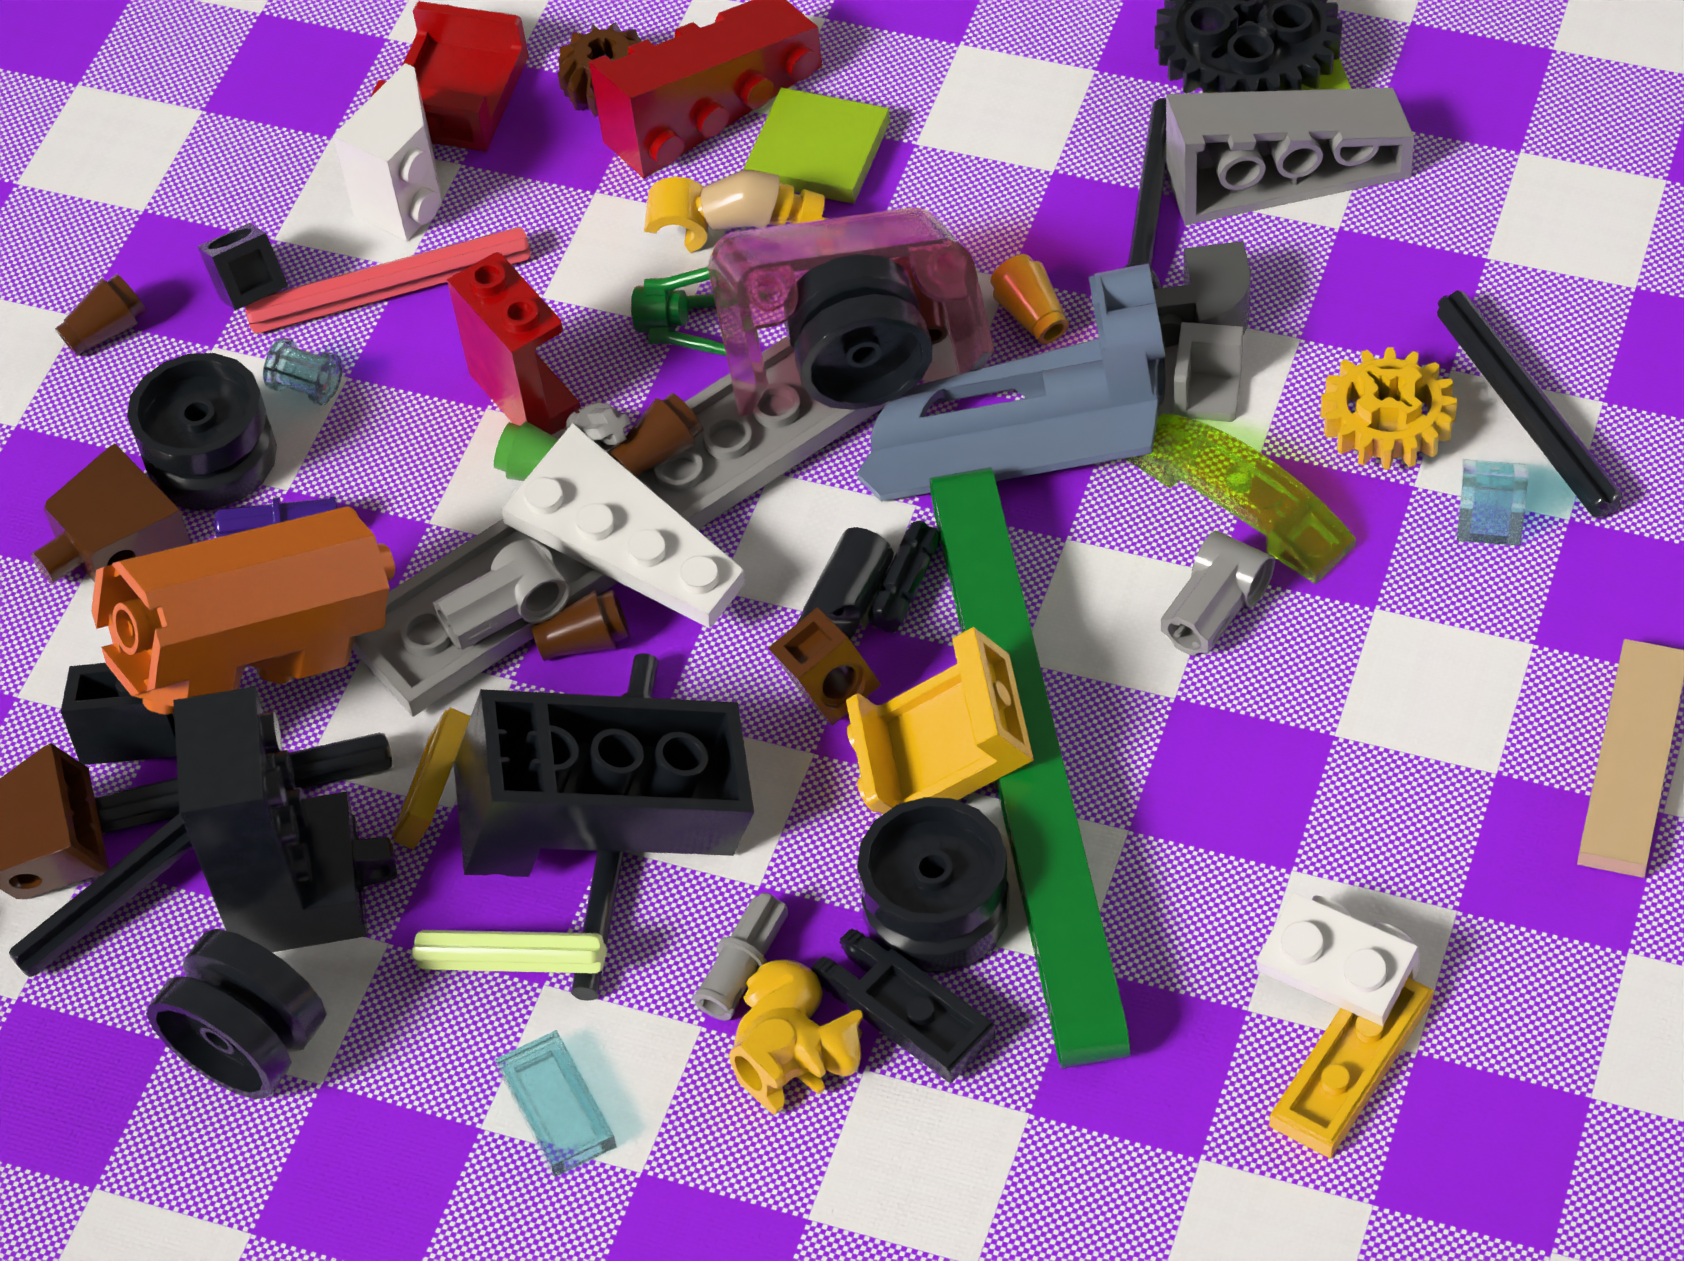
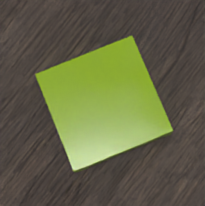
[743,87,890,204]

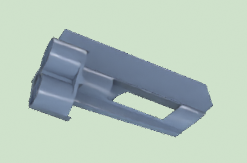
[857,263,1166,502]

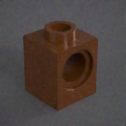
[768,607,882,726]

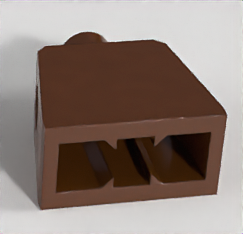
[31,443,192,584]
[0,743,109,899]

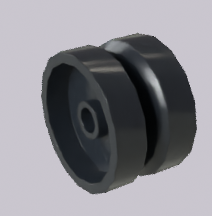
[783,254,932,410]
[127,353,277,509]
[857,797,1010,973]
[146,929,327,1099]

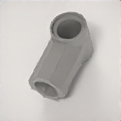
[1161,530,1275,656]
[433,539,570,650]

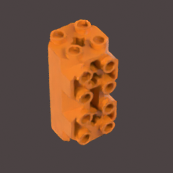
[91,506,395,715]

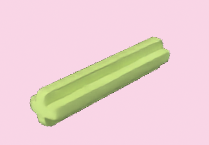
[412,930,607,973]

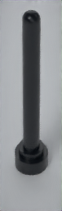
[1123,98,1166,289]

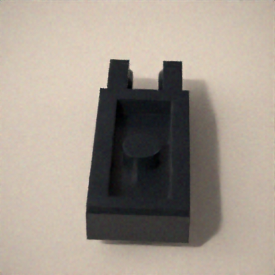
[811,928,996,1084]

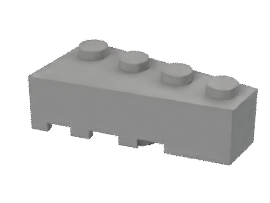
[1166,88,1414,226]

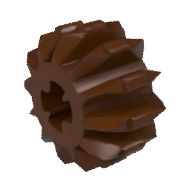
[557,22,641,118]

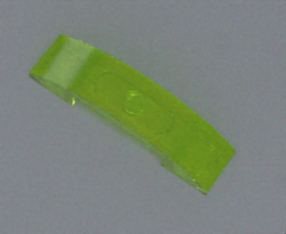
[1124,413,1356,584]

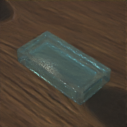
[495,1030,617,1177]

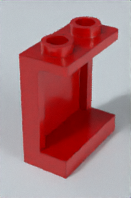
[371,1,529,152]
[447,252,581,435]

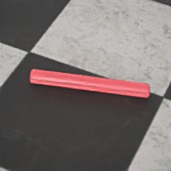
[245,227,531,334]

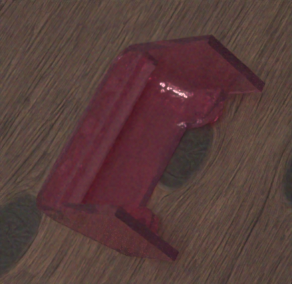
[708,208,995,416]

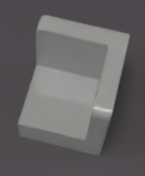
[1174,322,1243,422]

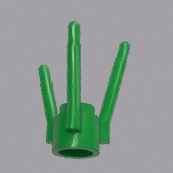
[631,256,766,357]

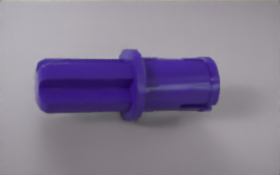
[214,496,338,538]

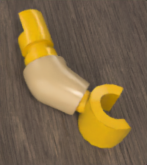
[644,170,849,253]

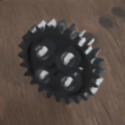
[1155,0,1342,94]

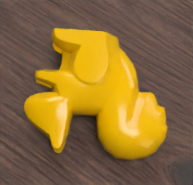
[729,959,863,1115]

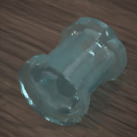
[263,338,342,405]

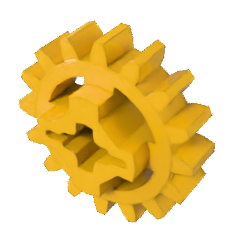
[1320,347,1457,470]

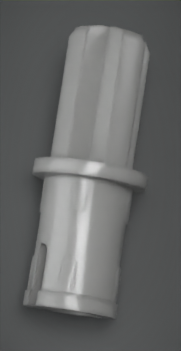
[566,402,631,450]
[693,892,788,1021]

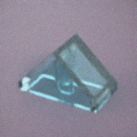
[1457,459,1528,546]

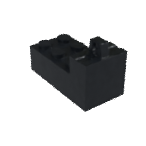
[173,687,397,952]
[454,689,754,877]

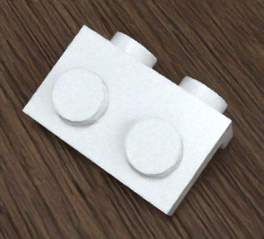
[1256,891,1419,1026]

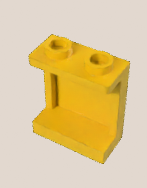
[846,627,1034,815]

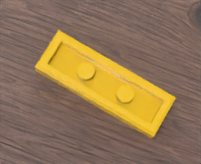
[1269,977,1434,1159]

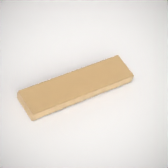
[1577,639,1684,878]

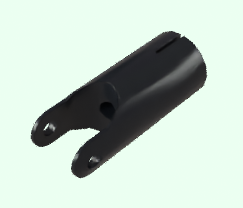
[797,527,894,640]

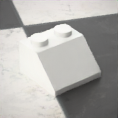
[333,63,442,242]

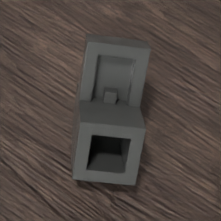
[1153,241,1250,347]

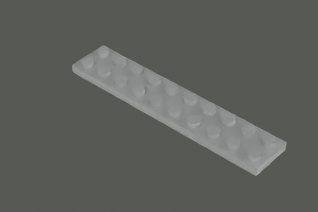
[352,336,890,717]

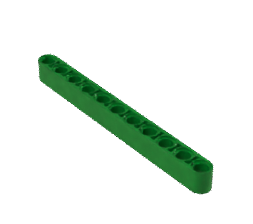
[929,467,1130,1069]

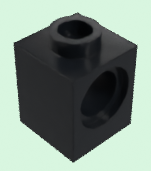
[197,223,288,311]

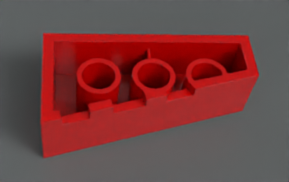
[589,0,822,179]

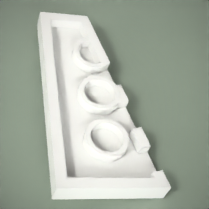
[501,423,745,629]

